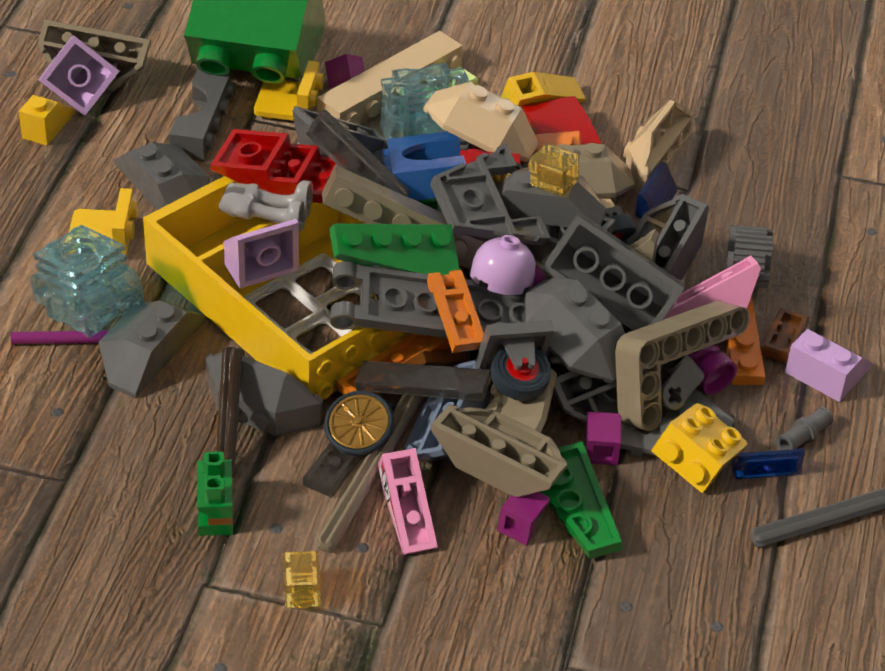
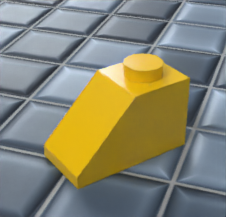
[18,95,75,146]

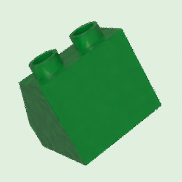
[184,0,326,84]

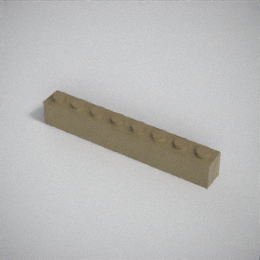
[322,165,555,278]

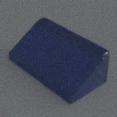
[635,162,677,219]
[731,448,805,479]

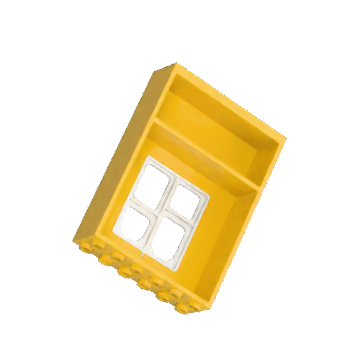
[143,176,411,400]

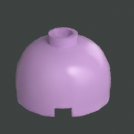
[470,235,536,295]

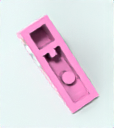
[378,448,438,555]

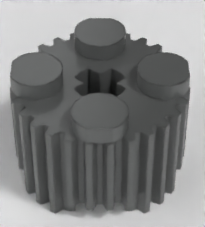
[726,225,773,288]

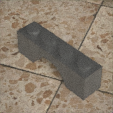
[169,69,236,162]

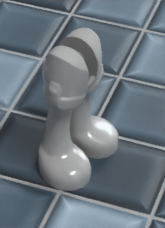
[219,180,313,231]

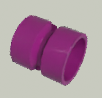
[688,344,737,394]

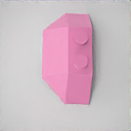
[663,255,761,320]

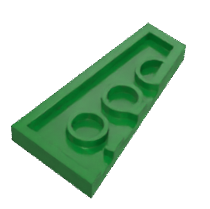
[329,223,460,275]
[540,441,623,559]

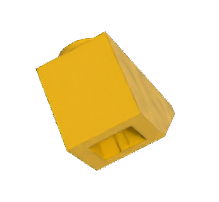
[501,72,586,107]

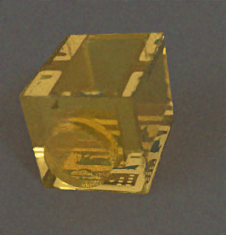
[528,143,579,196]
[283,551,321,609]

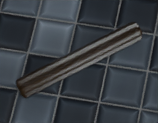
[216,347,242,478]

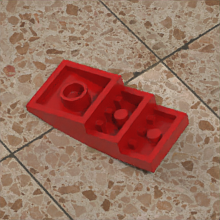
[521,96,602,145]
[210,129,351,204]

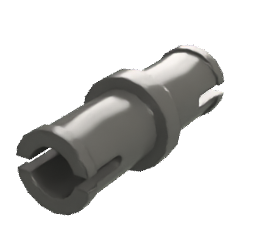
[776,406,834,454]

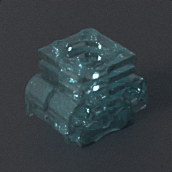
[380,63,469,139]
[31,225,145,338]

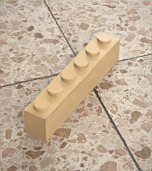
[317,31,463,125]

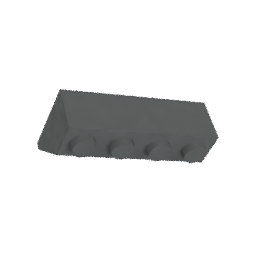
[542,212,685,331]

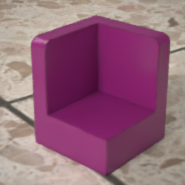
[324,54,365,90]
[585,412,621,465]
[497,492,550,546]

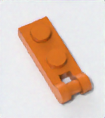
[427,270,484,353]

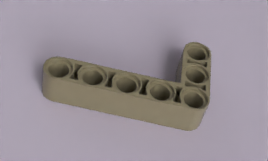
[615,301,750,431]

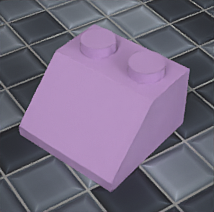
[38,35,119,116]
[224,219,299,288]
[785,329,873,402]

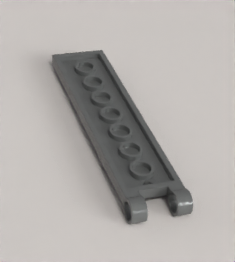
[330,261,549,351]

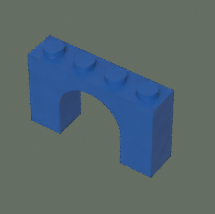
[383,131,466,201]

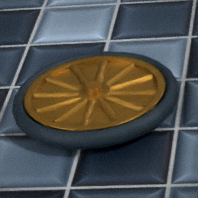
[324,391,394,455]

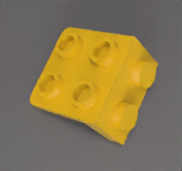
[254,60,324,121]
[66,188,139,256]
[651,403,747,493]

